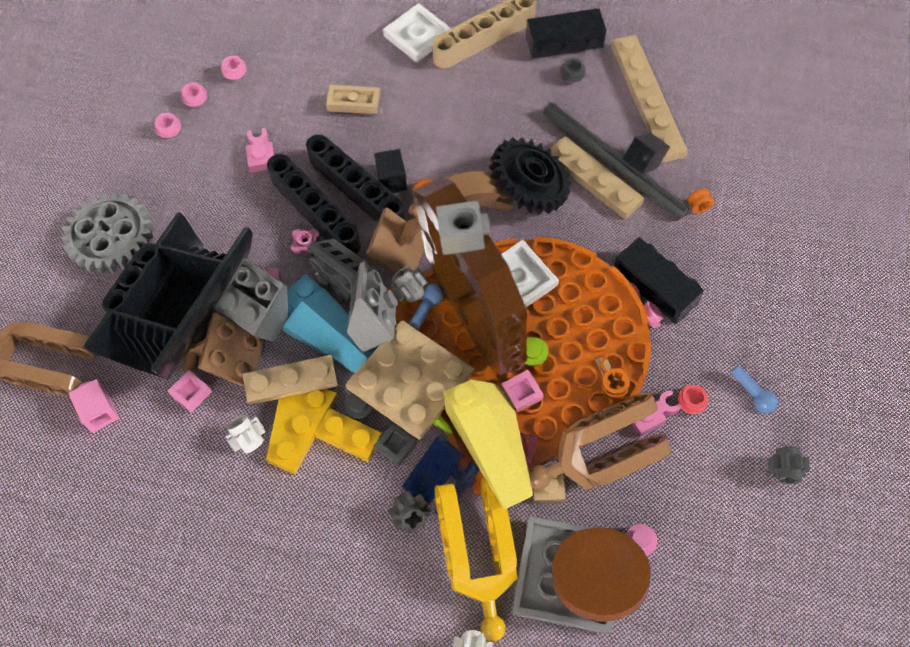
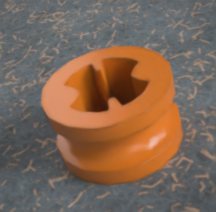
[687,188,715,214]
[601,368,630,399]

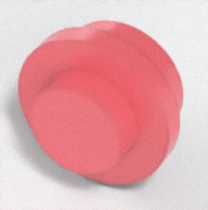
[677,385,709,414]

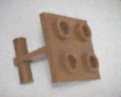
[366,203,424,275]
[181,313,264,387]

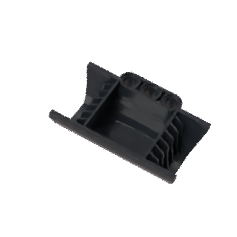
[83,212,253,380]

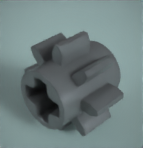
[768,447,810,484]
[388,491,430,533]

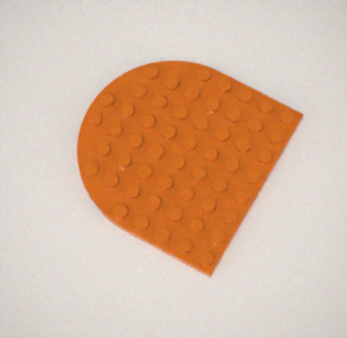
[387,236,651,497]

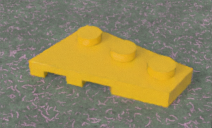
[266,389,338,475]

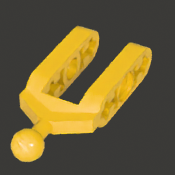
[435,478,518,642]

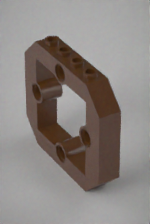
[413,177,527,375]

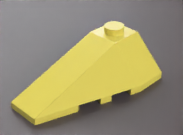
[443,379,533,510]

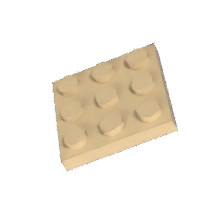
[346,320,474,440]

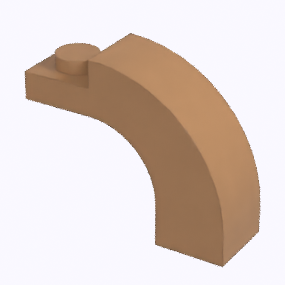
[414,171,515,212]

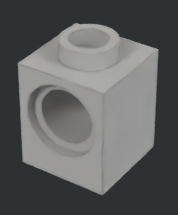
[436,201,490,255]

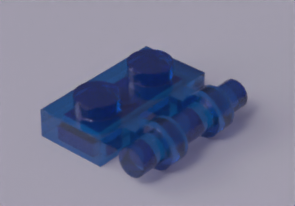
[402,436,480,516]

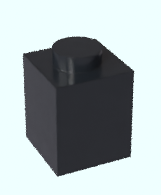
[622,132,670,174]
[374,149,407,194]

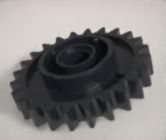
[489,137,572,215]

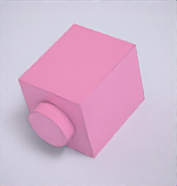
[68,379,120,433]

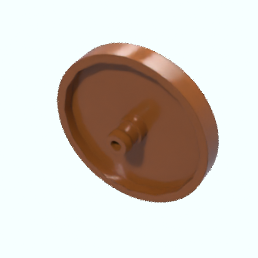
[552,527,651,622]

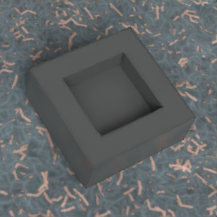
[374,423,417,467]

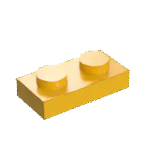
[314,408,382,463]

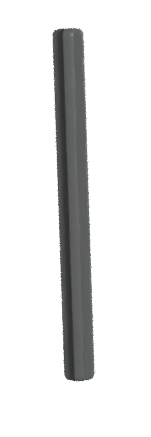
[544,102,689,220]

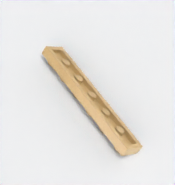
[611,35,688,163]

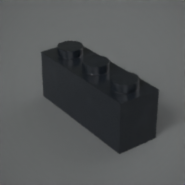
[525,8,607,59]
[614,237,704,324]

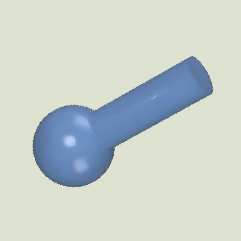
[409,284,444,330]
[730,365,778,414]

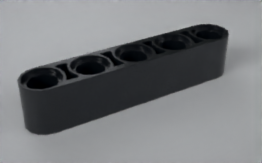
[306,134,405,223]
[267,154,361,254]

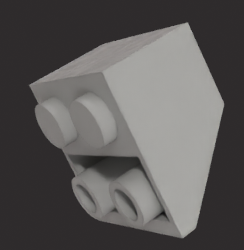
[215,258,288,342]
[347,261,398,352]

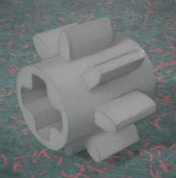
[391,266,427,303]

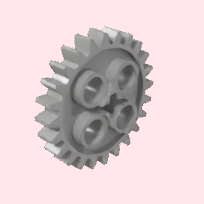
[61,192,155,275]

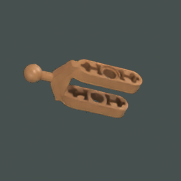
[0,321,96,397]
[528,393,672,490]

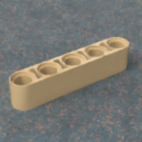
[433,0,537,68]

